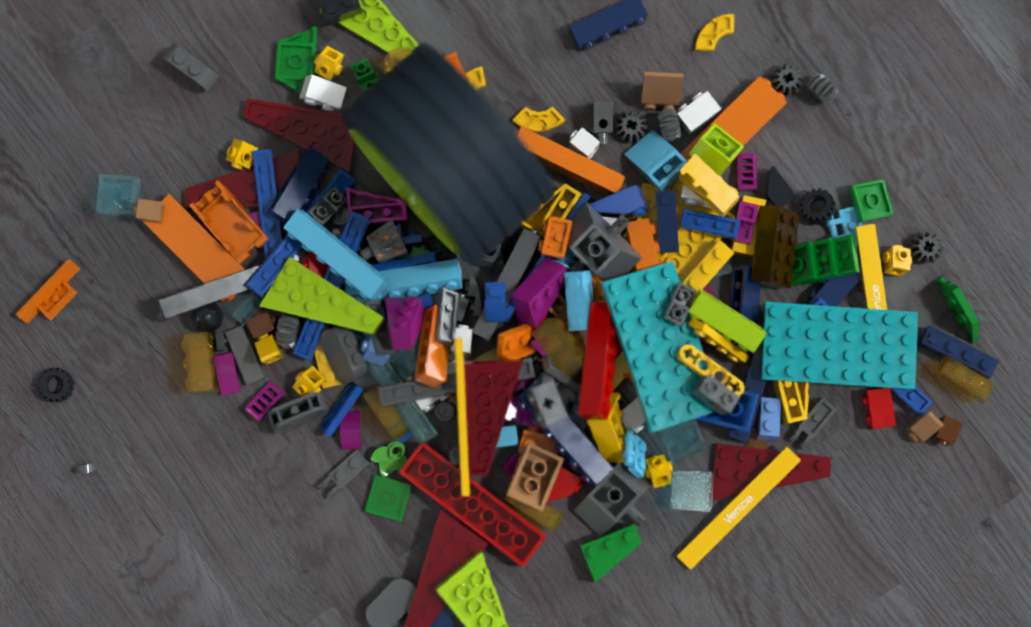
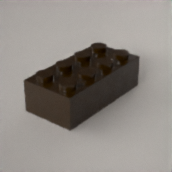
[751,205,800,289]

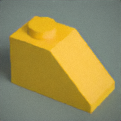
[255,334,284,365]

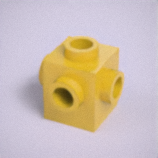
[314,46,344,81]
[225,139,258,170]
[882,245,912,277]
[292,366,326,397]
[644,454,673,488]

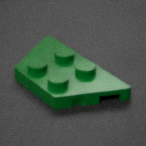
[275,26,318,94]
[935,276,979,344]

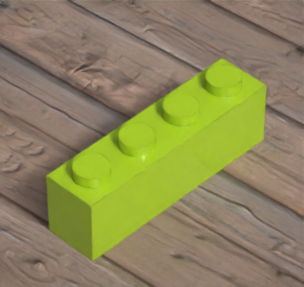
[688,288,767,353]

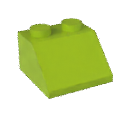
[689,123,744,176]

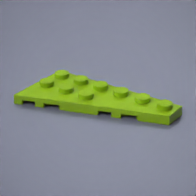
[319,0,419,60]
[260,257,385,334]
[435,551,508,627]

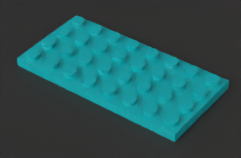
[601,261,716,433]
[761,302,918,390]

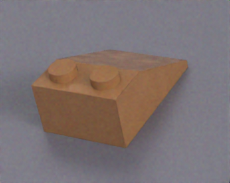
[640,72,683,110]
[506,442,564,512]

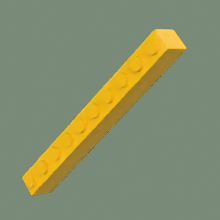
[612,240,734,391]

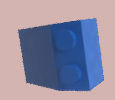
[590,185,650,218]
[695,388,758,432]

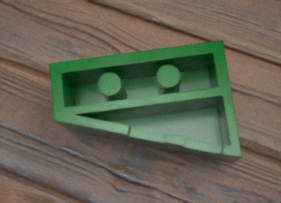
[580,524,642,582]

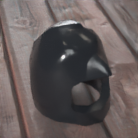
[191,302,224,333]

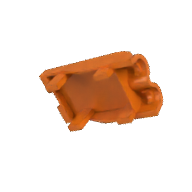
[189,180,270,264]

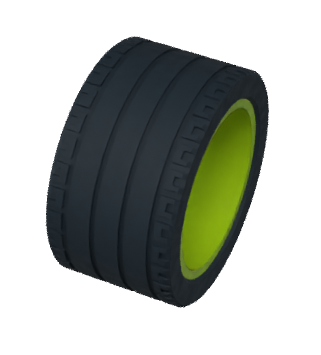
[341,43,554,265]

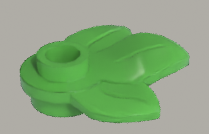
[371,441,408,477]

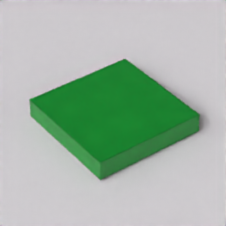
[848,179,894,223]
[364,475,412,522]

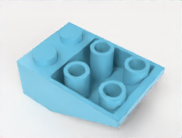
[624,130,687,192]

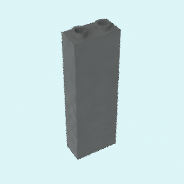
[472,228,541,344]

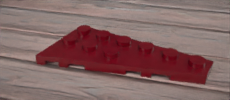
[244,98,355,173]
[185,150,300,209]
[464,359,523,476]
[710,444,832,501]
[405,510,488,627]

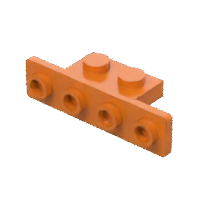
[16,259,80,324]

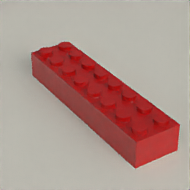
[399,441,547,567]

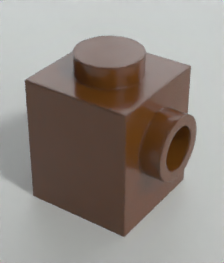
[246,311,278,340]
[933,415,963,447]

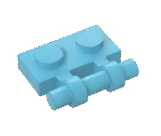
[826,206,862,246]
[623,428,647,478]

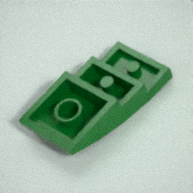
[791,234,860,287]

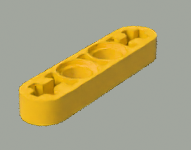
[677,345,744,395]

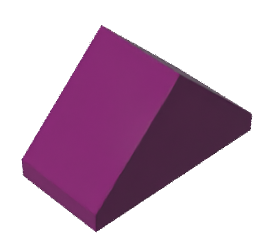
[340,411,362,450]

